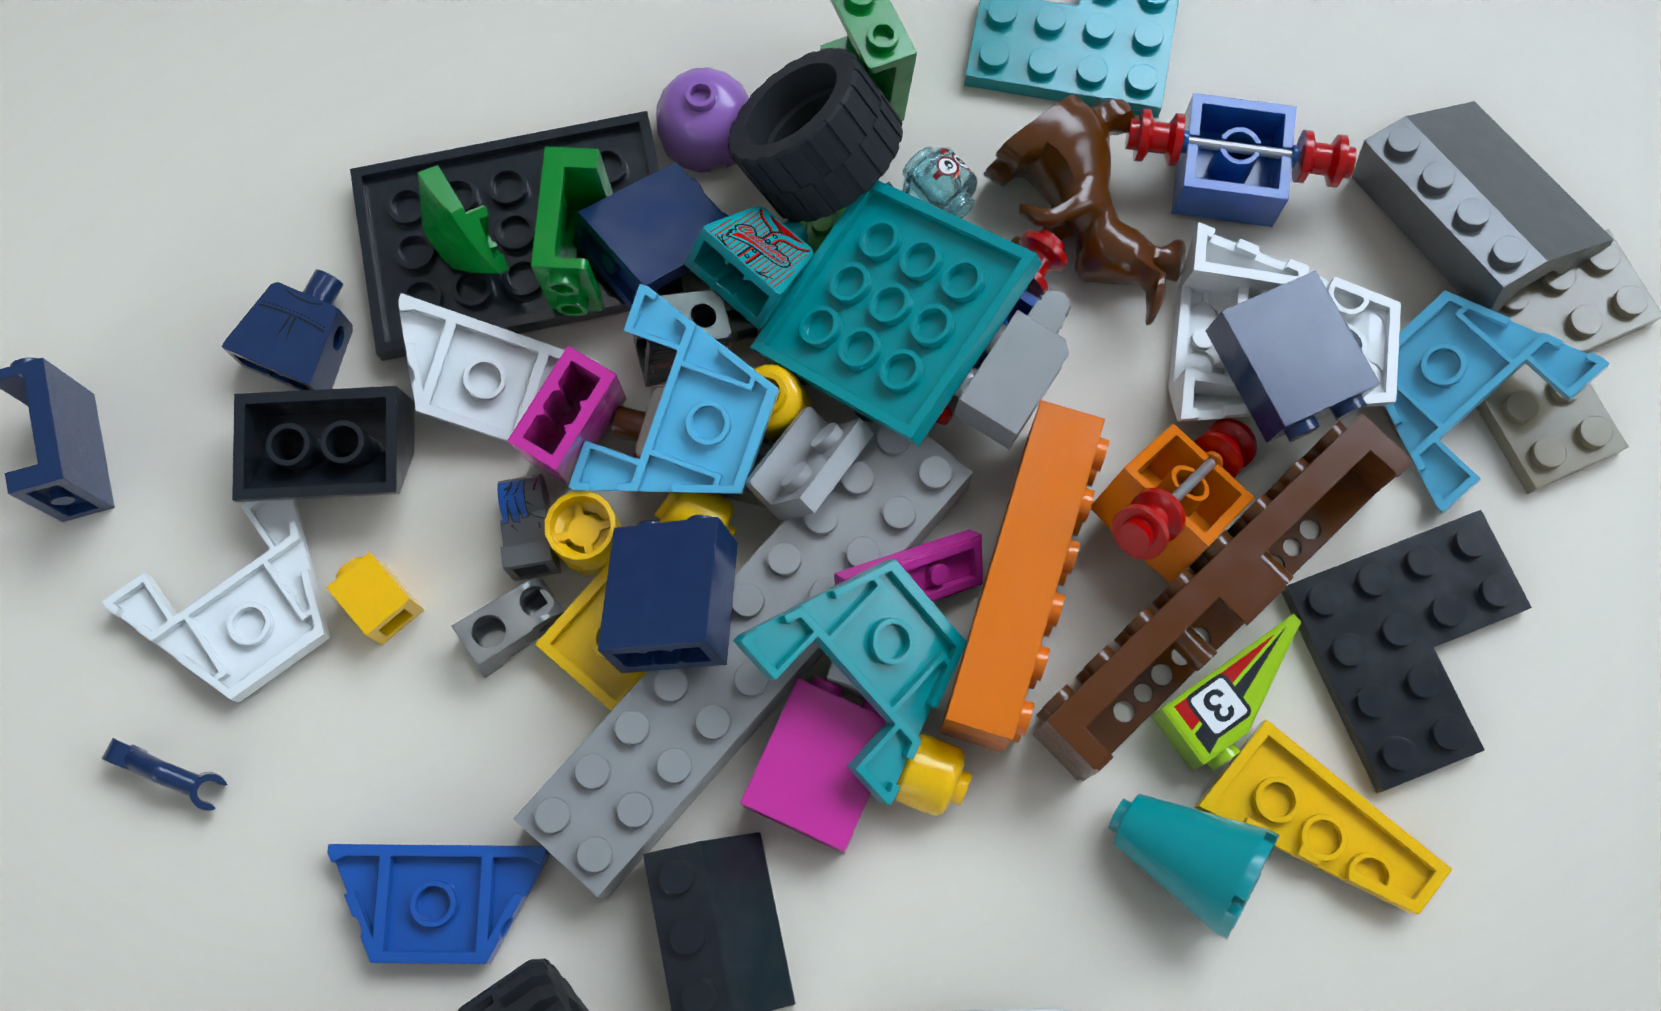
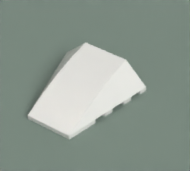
[1168,222,1401,422]

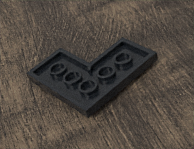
[1281,510,1532,793]

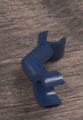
[102,738,228,811]

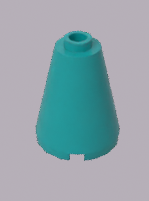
[1108,794,1280,940]

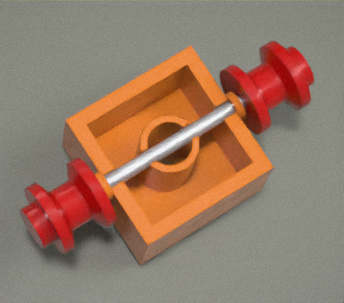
[1091,418,1257,583]

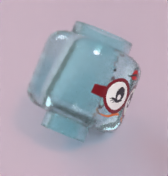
[902,146,977,219]

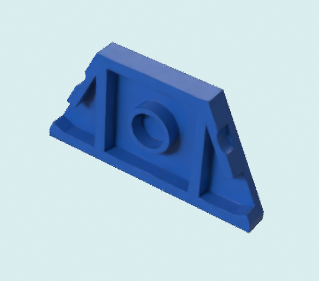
[327,844,550,964]

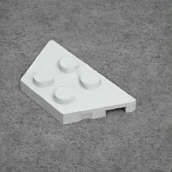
[398,293,598,443]

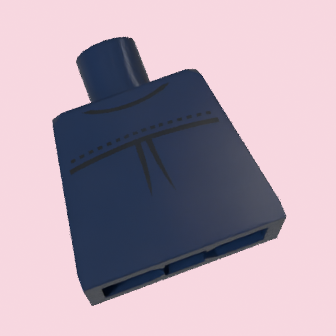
[221,269,353,391]

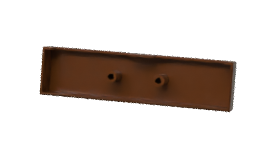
[1033,414,1411,781]

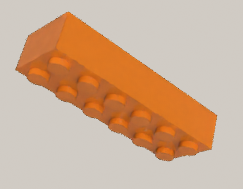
[939,400,1110,753]

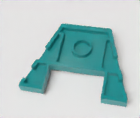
[733,559,967,805]

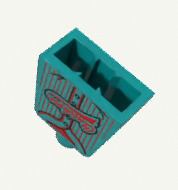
[684,206,814,330]

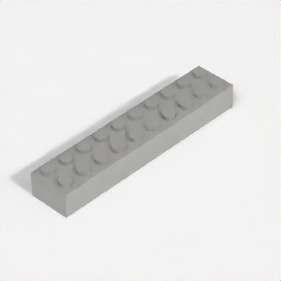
[513,422,973,899]

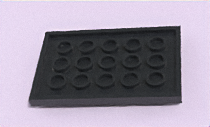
[350,111,684,361]

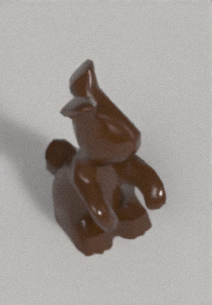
[983,94,1186,325]

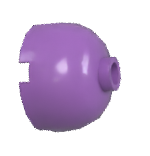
[656,67,749,173]

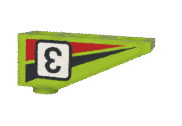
[1151,614,1301,771]

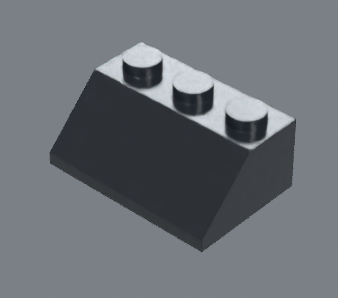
[232,386,415,502]
[643,832,796,1011]

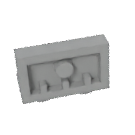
[745,407,874,521]

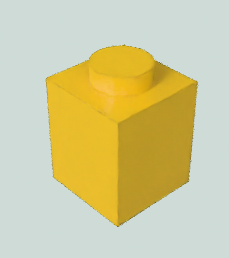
[326,552,424,646]

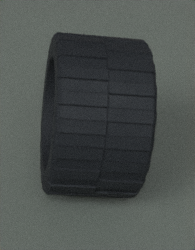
[728,48,903,223]

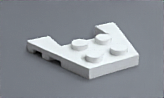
[101,499,331,703]

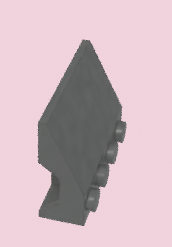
[1352,101,1614,312]

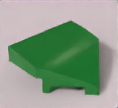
[418,165,509,274]

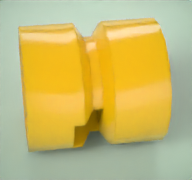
[544,490,622,577]

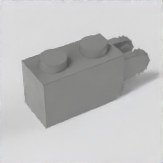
[954,288,1071,450]

